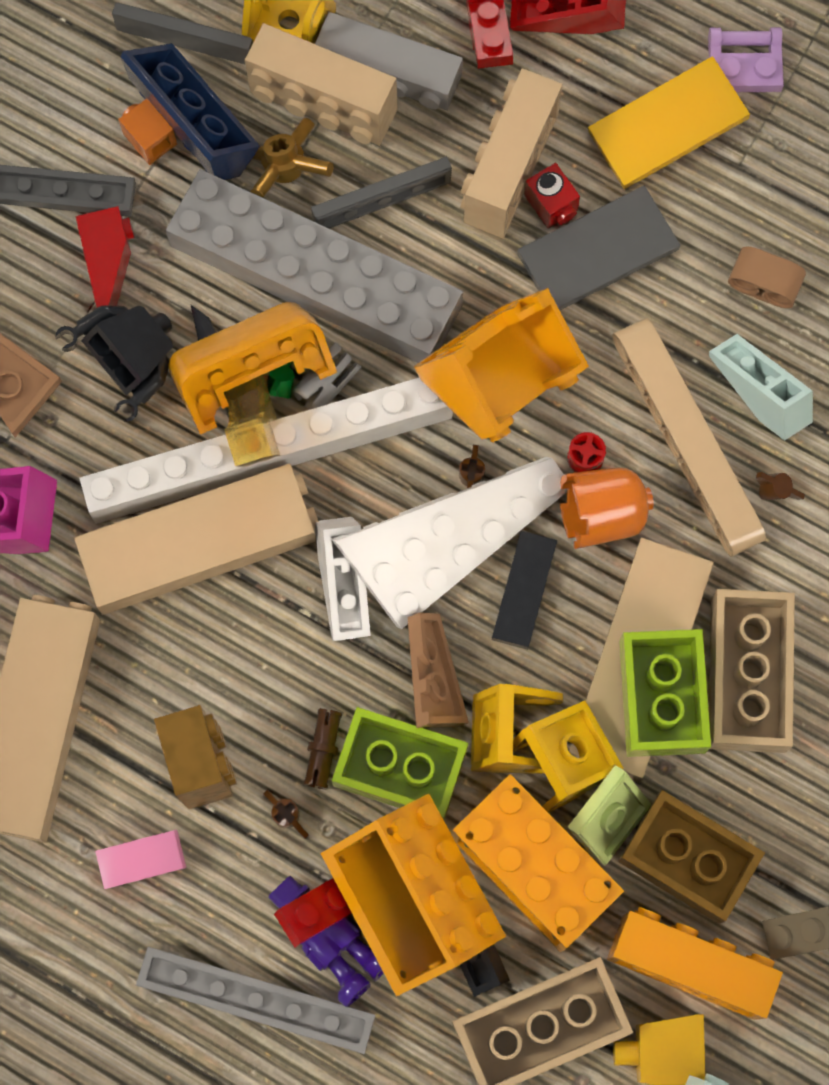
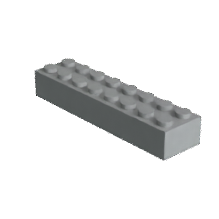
[166,169,463,363]

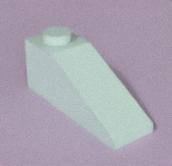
[709,334,813,441]

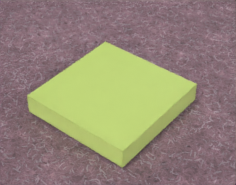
[567,765,651,866]

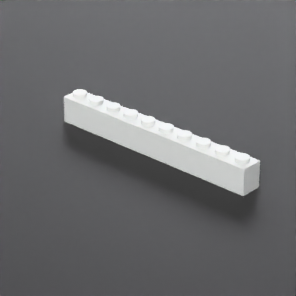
[79,378,453,524]

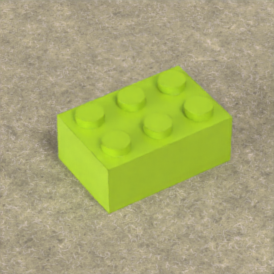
[619,629,711,757]
[332,707,468,821]

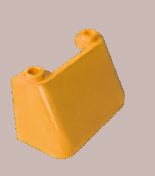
[414,288,589,442]
[168,302,337,435]

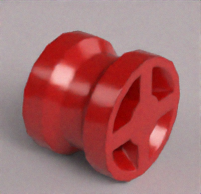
[567,432,606,473]

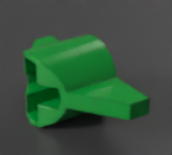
[266,362,295,399]

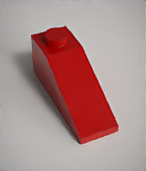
[510,0,626,34]
[75,206,135,308]

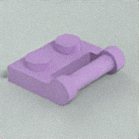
[708,27,784,92]

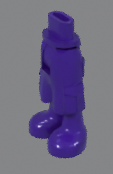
[268,876,384,1008]

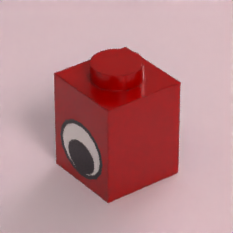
[524,162,580,229]

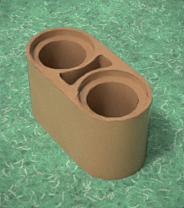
[728,246,806,309]

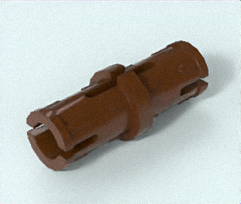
[303,708,342,790]

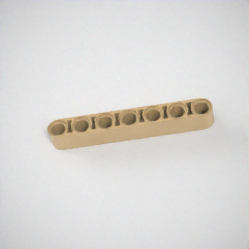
[612,318,766,557]

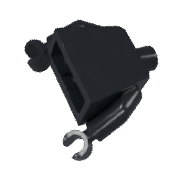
[55,305,173,422]

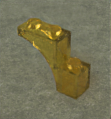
[224,374,280,467]

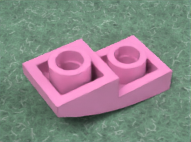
[95,830,186,889]

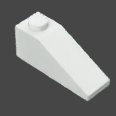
[315,517,371,641]

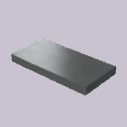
[517,185,680,310]

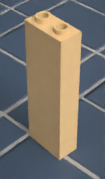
[74,464,319,615]
[569,537,714,783]
[0,595,100,843]

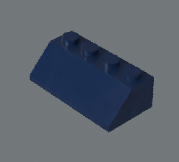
[120,43,260,180]

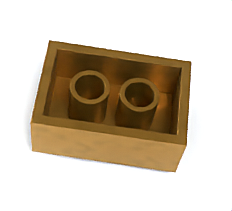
[154,705,237,810]
[618,790,765,924]

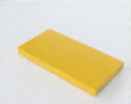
[588,56,750,190]

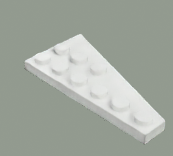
[332,457,567,629]

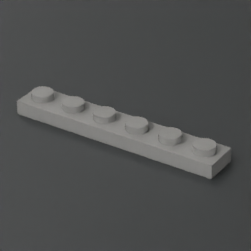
[136,947,376,1054]

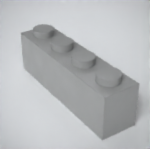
[315,12,463,111]

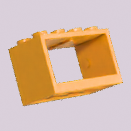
[452,774,624,953]
[320,793,506,997]

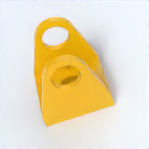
[241,0,336,44]
[471,683,563,774]
[513,700,624,813]

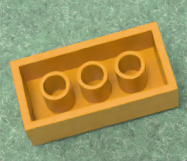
[607,907,783,1020]

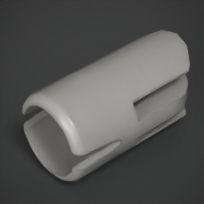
[293,342,362,410]

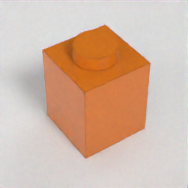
[118,98,178,165]

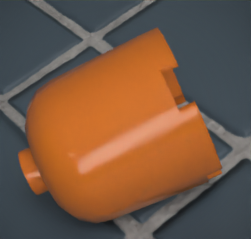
[560,467,654,549]

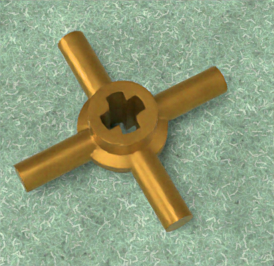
[250,118,334,198]

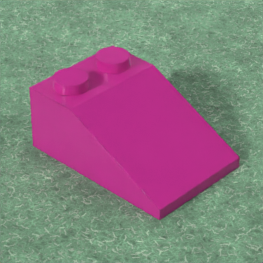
[0,466,57,554]

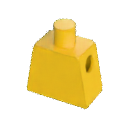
[613,1014,705,1085]

